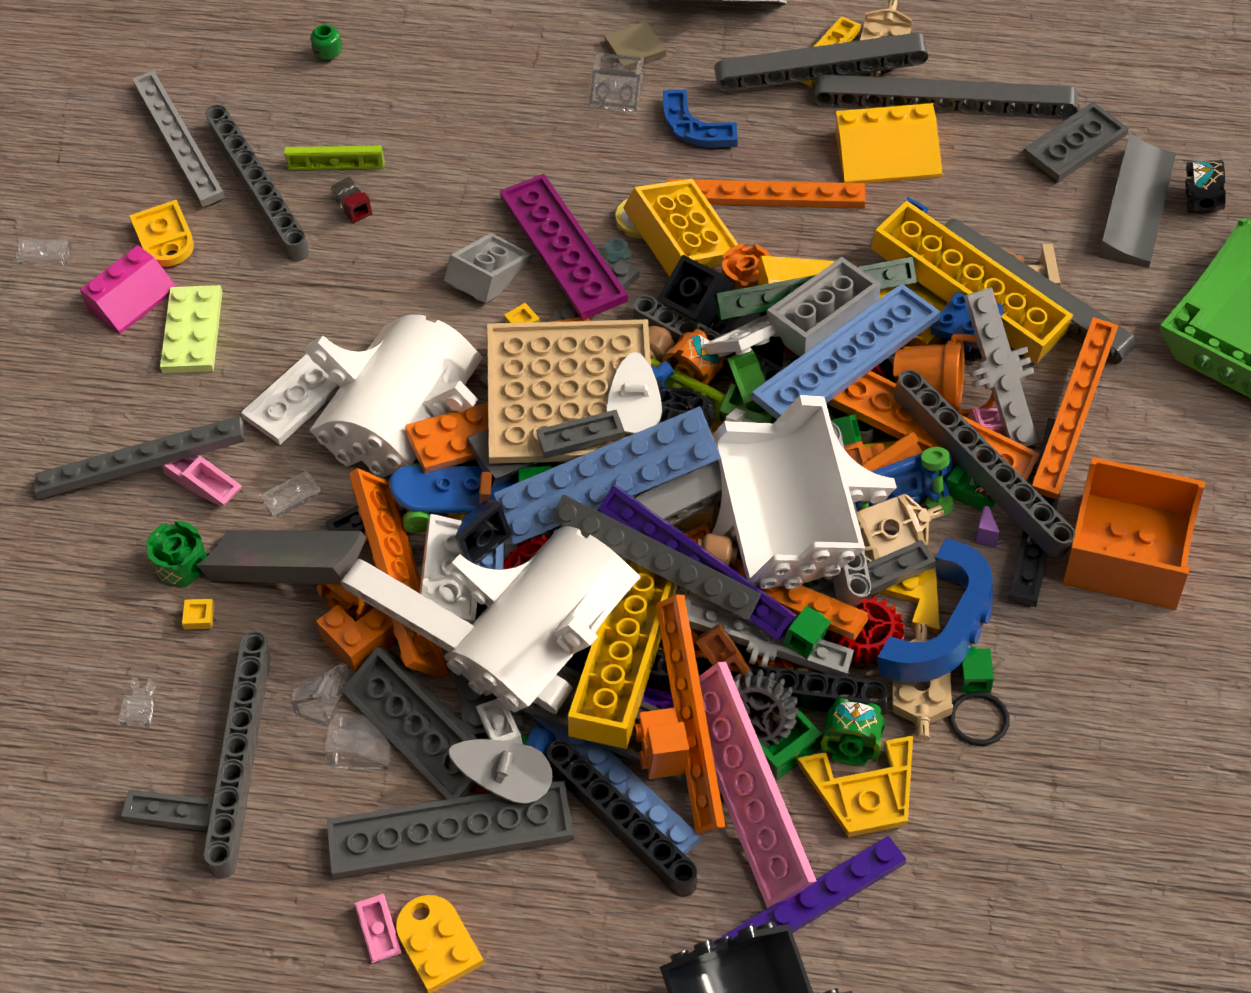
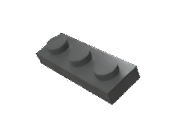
[536,409,625,458]
[121,789,213,831]

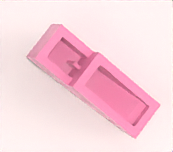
[162,456,242,507]

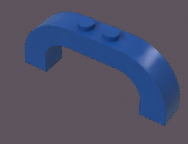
[878,538,993,682]

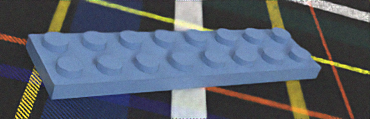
[752,283,941,419]
[494,406,722,545]

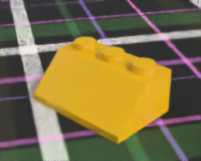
[758,256,834,285]

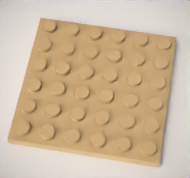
[487,320,651,464]

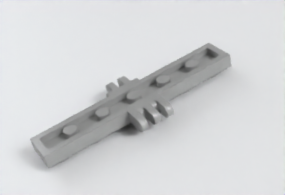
[964,287,1038,447]
[686,595,854,677]

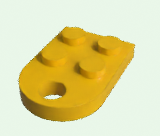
[129,200,194,267]
[397,895,484,993]

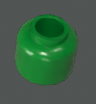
[310,24,342,60]

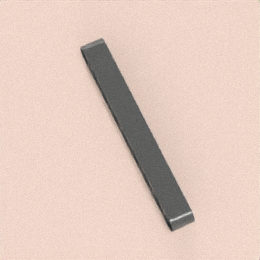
[714,33,929,92]
[205,104,309,261]
[944,219,1136,364]
[893,370,1075,558]
[204,631,271,879]

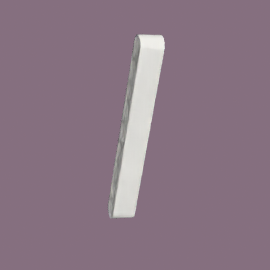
[341,559,573,714]

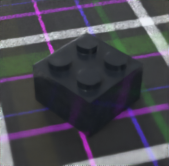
[657,254,735,328]

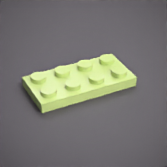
[160,285,223,373]

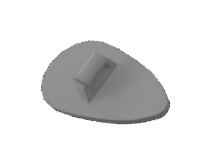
[448,739,552,804]

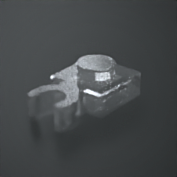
[119,677,155,727]

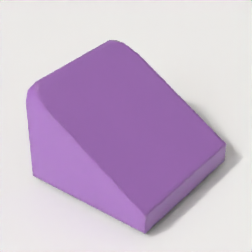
[975,506,999,547]

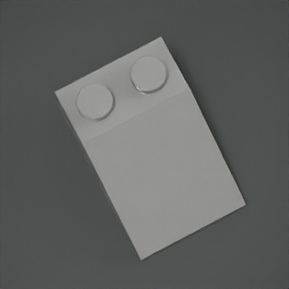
[444,233,532,303]

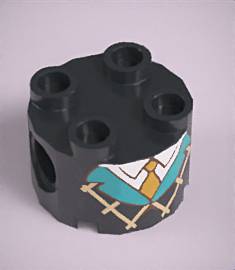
[1185,160,1226,212]

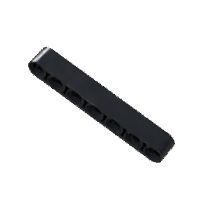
[546,740,697,897]

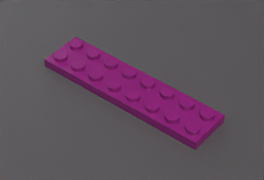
[499,174,629,320]

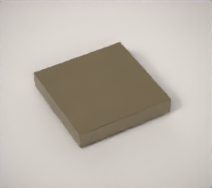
[604,21,666,71]

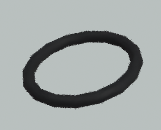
[949,691,1010,746]

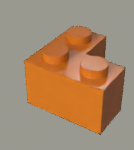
[316,604,398,673]
[634,708,689,779]

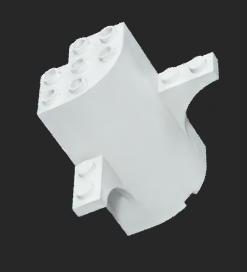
[304,314,483,478]
[711,395,897,589]
[444,526,641,712]

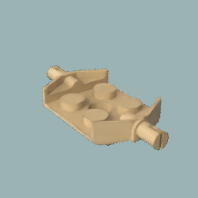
[860,0,912,77]
[857,494,944,563]
[892,623,953,741]

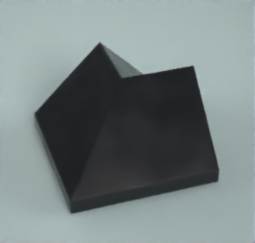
[455,501,512,565]

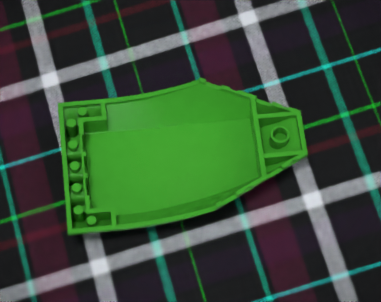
[1159,218,1251,398]

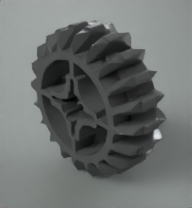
[734,669,799,748]

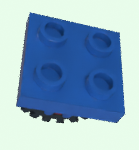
[930,292,1004,361]

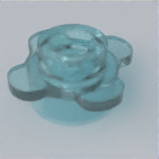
[604,238,631,263]

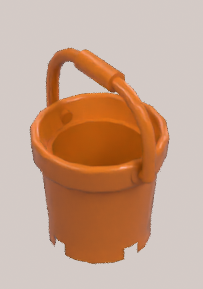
[893,334,995,416]

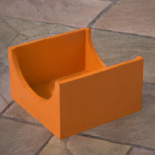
[1063,457,1205,610]

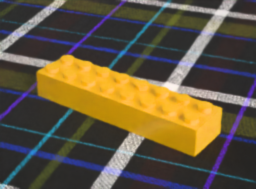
[871,200,1073,364]
[568,556,678,749]

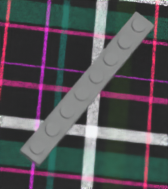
[132,71,225,207]

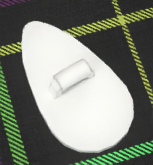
[607,352,662,435]

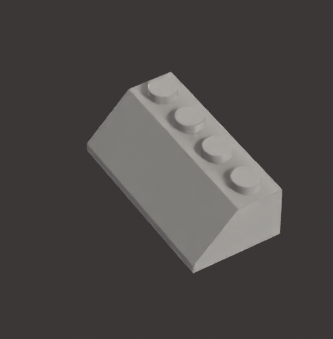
[767,257,881,357]

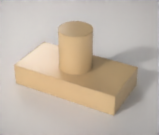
[1028,244,1061,286]

